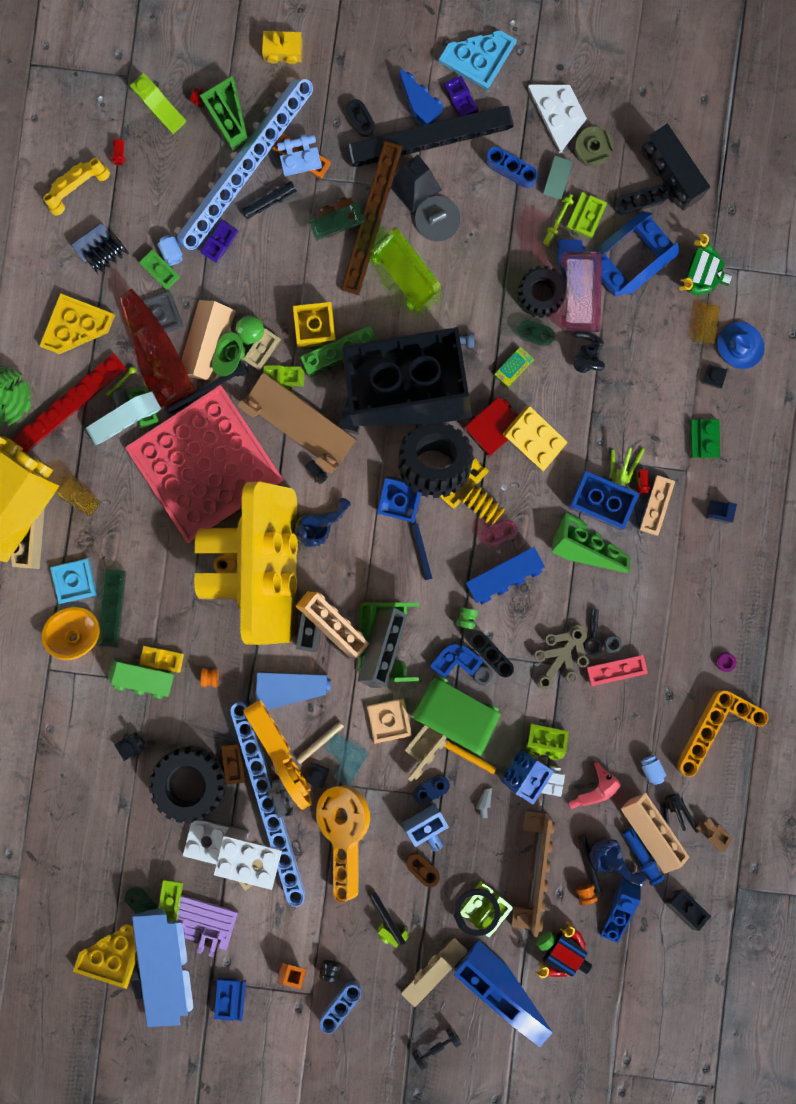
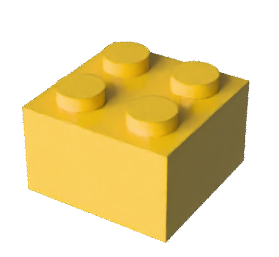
[293,302,336,348]

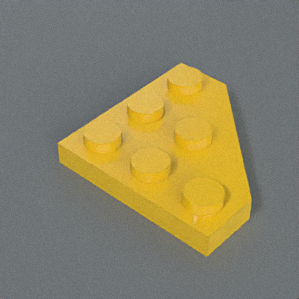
[40,293,115,354]
[73,924,137,989]

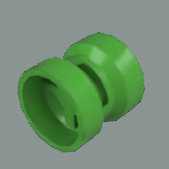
[456,607,478,630]

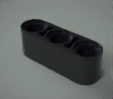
[469,632,514,678]

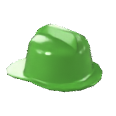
[212,332,245,376]

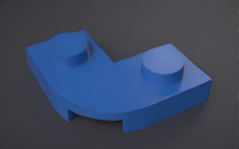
[430,644,484,678]

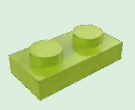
[159,879,183,922]

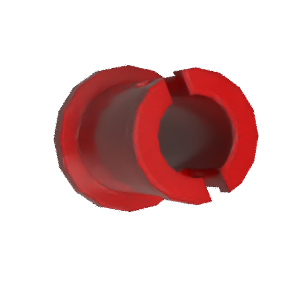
[110,139,126,166]
[635,470,650,494]

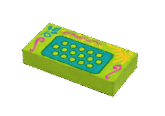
[494,347,534,388]

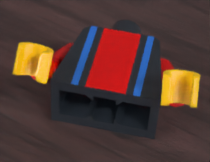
[535,921,592,978]

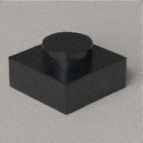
[702,364,727,389]
[306,763,330,788]

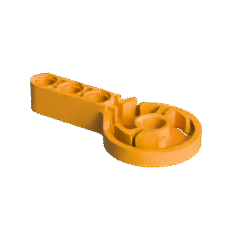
[243,700,312,810]
[316,785,370,903]

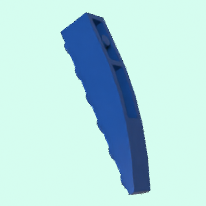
[453,939,553,1047]

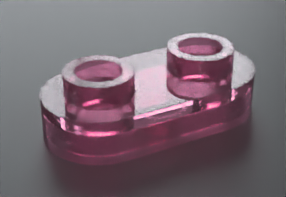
[480,520,518,547]

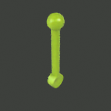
[106,366,136,398]

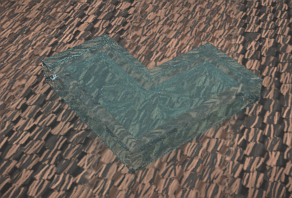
[326,734,369,786]

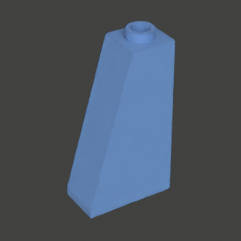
[256,672,331,710]

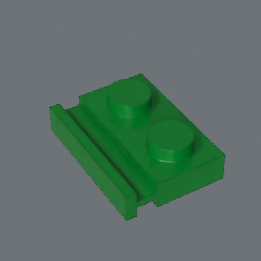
[690,419,720,458]

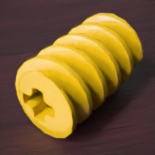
[462,487,505,526]

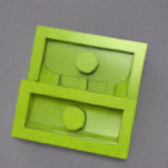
[460,881,514,938]

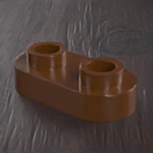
[406,853,440,887]

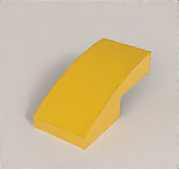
[139,646,184,673]

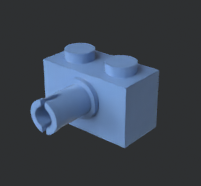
[402,803,449,851]

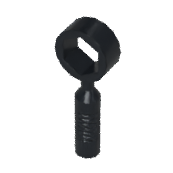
[584,609,602,655]

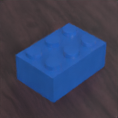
[568,471,639,530]

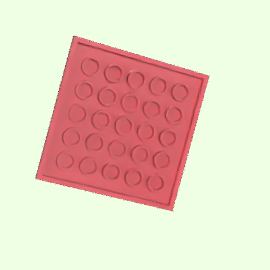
[125,385,284,544]

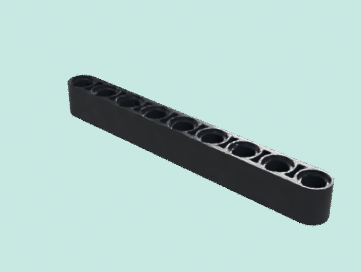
[346,106,514,167]

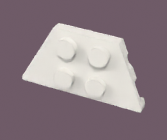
[528,85,587,153]

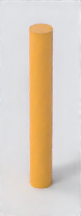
[444,740,497,774]

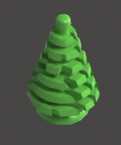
[0,366,32,427]

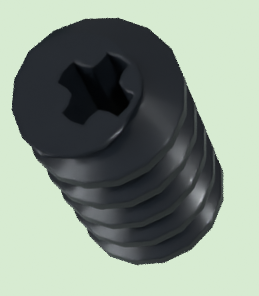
[85,236,129,274]

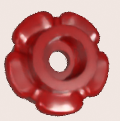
[190,87,203,106]

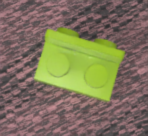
[525,724,569,760]

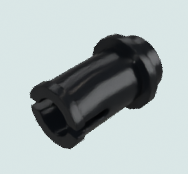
[304,460,328,485]

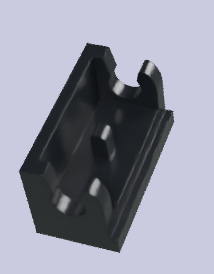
[664,889,711,931]

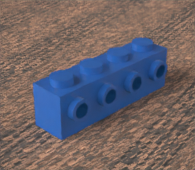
[465,547,545,605]

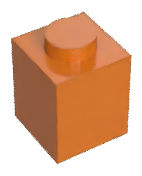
[277,963,306,989]

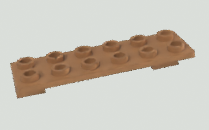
[237,373,357,474]
[511,810,555,937]

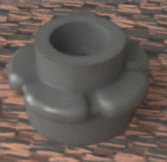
[603,634,622,653]

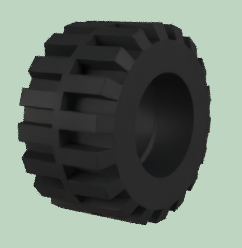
[517,266,567,318]

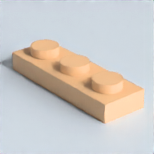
[639,475,675,536]

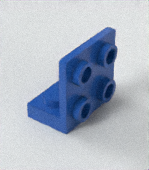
[501,750,554,805]

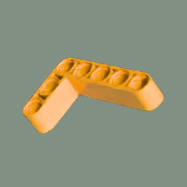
[677,689,768,777]

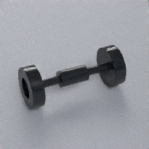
[412,1027,462,1071]

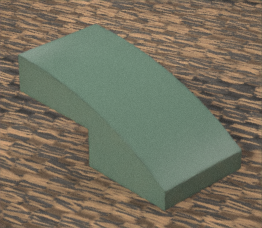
[543,156,573,199]

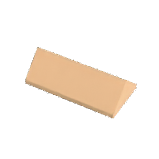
[178,300,236,382]

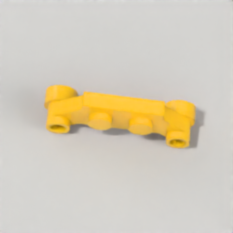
[43,158,110,216]

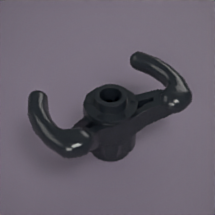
[573,331,605,373]

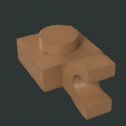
[696,817,732,853]

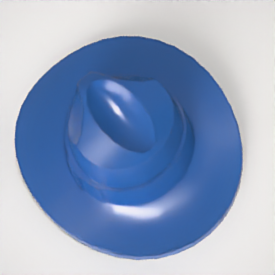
[717,322,764,369]

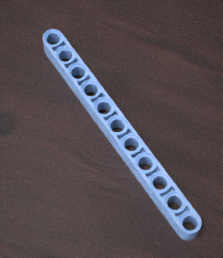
[177,79,313,250]
[231,701,305,907]

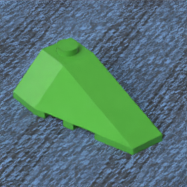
[552,512,630,573]

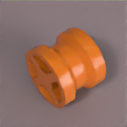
[201,668,219,688]
[575,884,598,905]

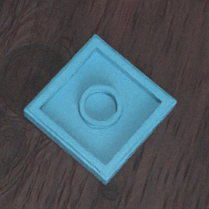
[50,558,97,604]

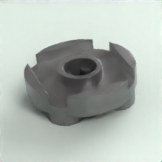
[268,779,294,818]

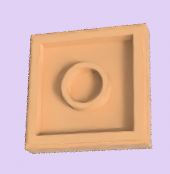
[367,698,412,744]

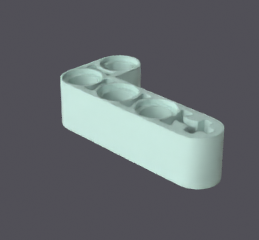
[85,392,161,445]

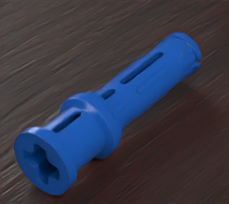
[622,827,665,886]

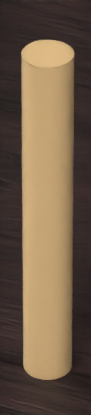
[296,721,344,764]

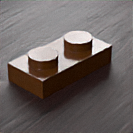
[221,743,246,785]

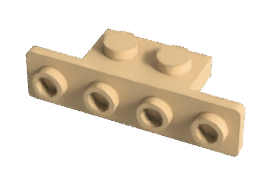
[405,725,447,781]
[402,938,468,1007]

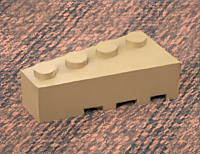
[11,508,45,569]

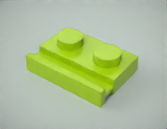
[566,192,607,239]

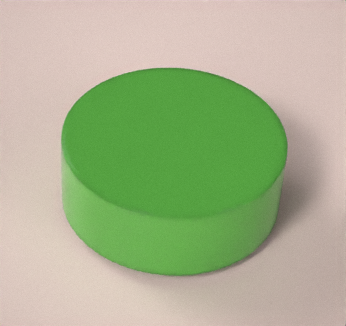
[536,932,556,951]

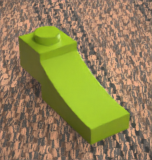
[130,73,186,134]

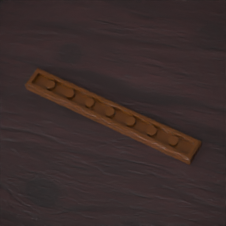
[341,140,403,296]

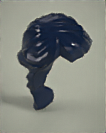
[295,498,351,547]
[589,838,646,886]

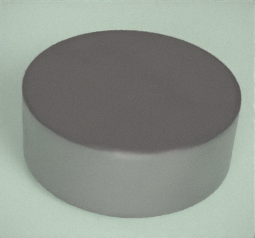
[474,666,493,686]

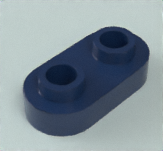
[413,775,450,804]

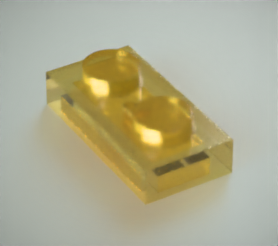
[694,303,720,345]

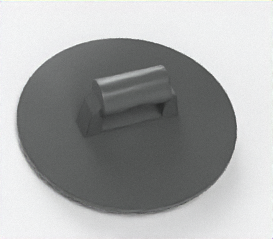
[415,196,460,241]

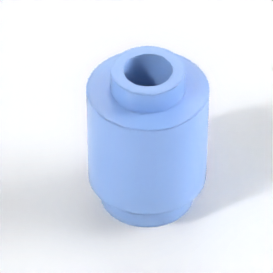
[157,235,183,266]
[641,755,666,785]

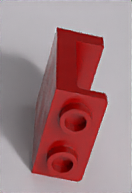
[464,397,519,457]

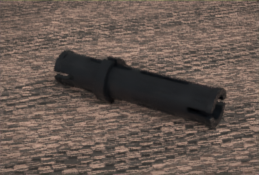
[242,181,297,219]

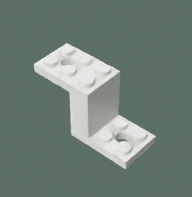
[183,819,282,890]

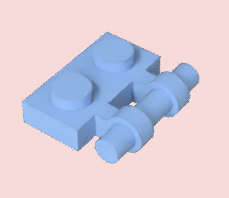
[277,135,322,177]

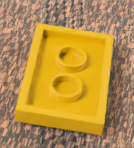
[502,405,567,472]

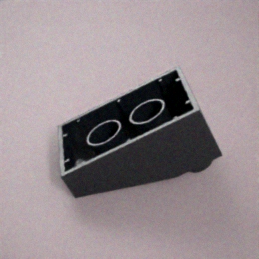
[342,327,472,426]

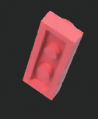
[586,655,648,686]

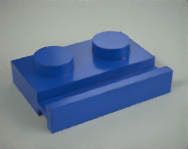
[214,978,246,1021]

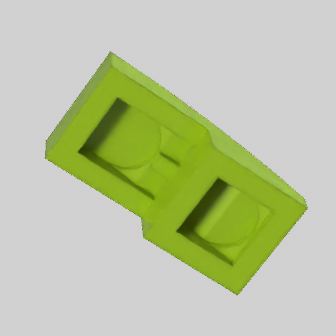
[263,365,305,387]

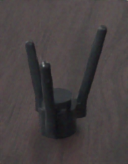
[662,794,699,833]

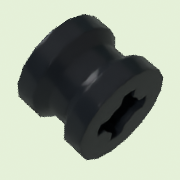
[319,960,341,982]

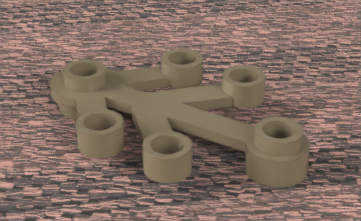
[534,625,589,690]

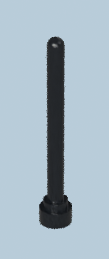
[167,360,249,413]

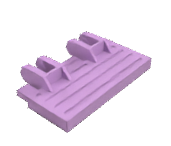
[177,895,238,957]

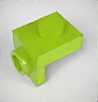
[378,923,409,948]

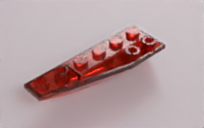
[120,289,194,408]

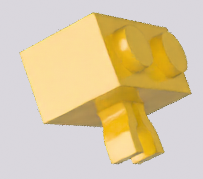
[262,31,303,64]

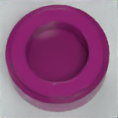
[716,653,736,672]

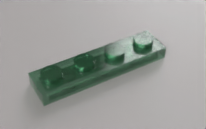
[98,569,127,648]

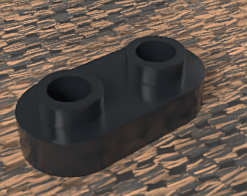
[346,99,375,137]

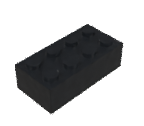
[641,123,710,211]

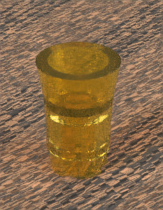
[56,476,101,517]

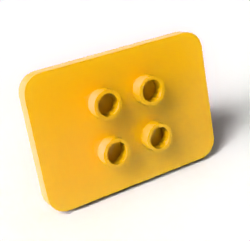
[194,482,298,645]

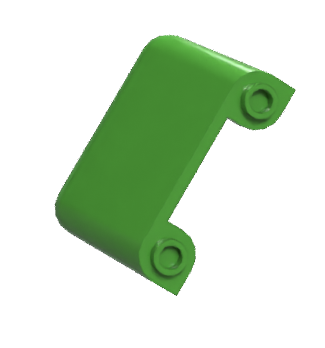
[411,676,501,756]

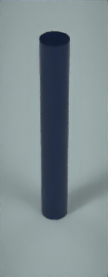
[411,523,432,580]

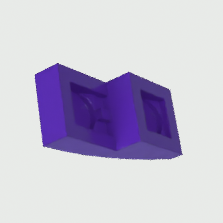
[444,76,478,117]
[200,220,239,263]

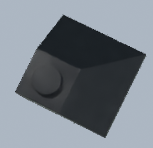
[391,154,442,214]

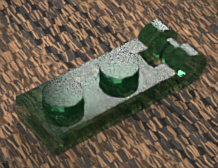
[309,202,366,241]

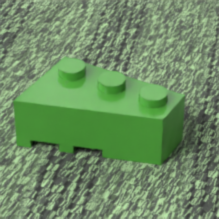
[200,76,248,151]
[107,657,174,699]

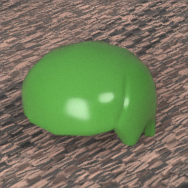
[235,315,264,345]

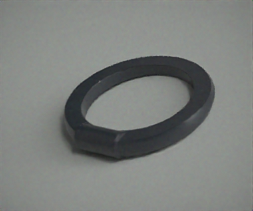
[453,889,500,936]

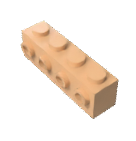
[296,591,370,659]
[621,793,689,874]

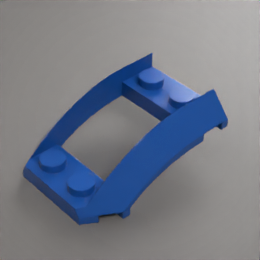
[589,211,679,296]

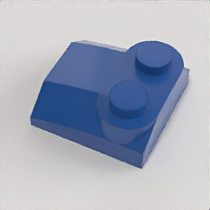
[377,476,421,523]

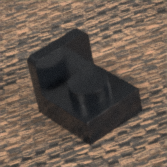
[114,732,145,761]

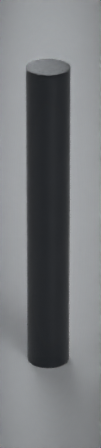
[578,835,602,893]
[370,892,406,947]

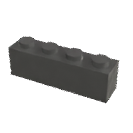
[357,607,408,688]

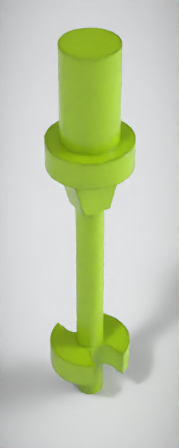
[543,194,574,247]

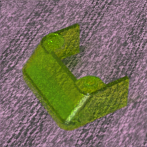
[370,227,442,318]

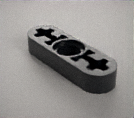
[614,185,669,215]

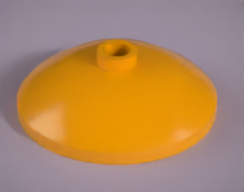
[41,607,100,660]

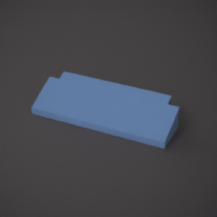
[132,907,193,1027]

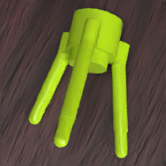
[609,447,645,487]

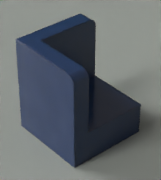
[706,500,737,524]

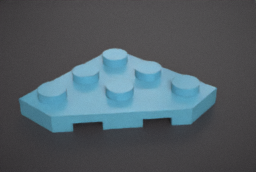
[439,30,517,91]

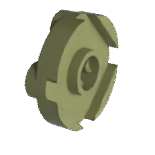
[575,126,614,166]

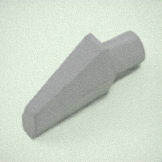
[476,787,492,818]

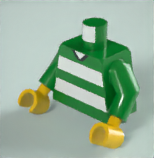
[679,234,732,296]

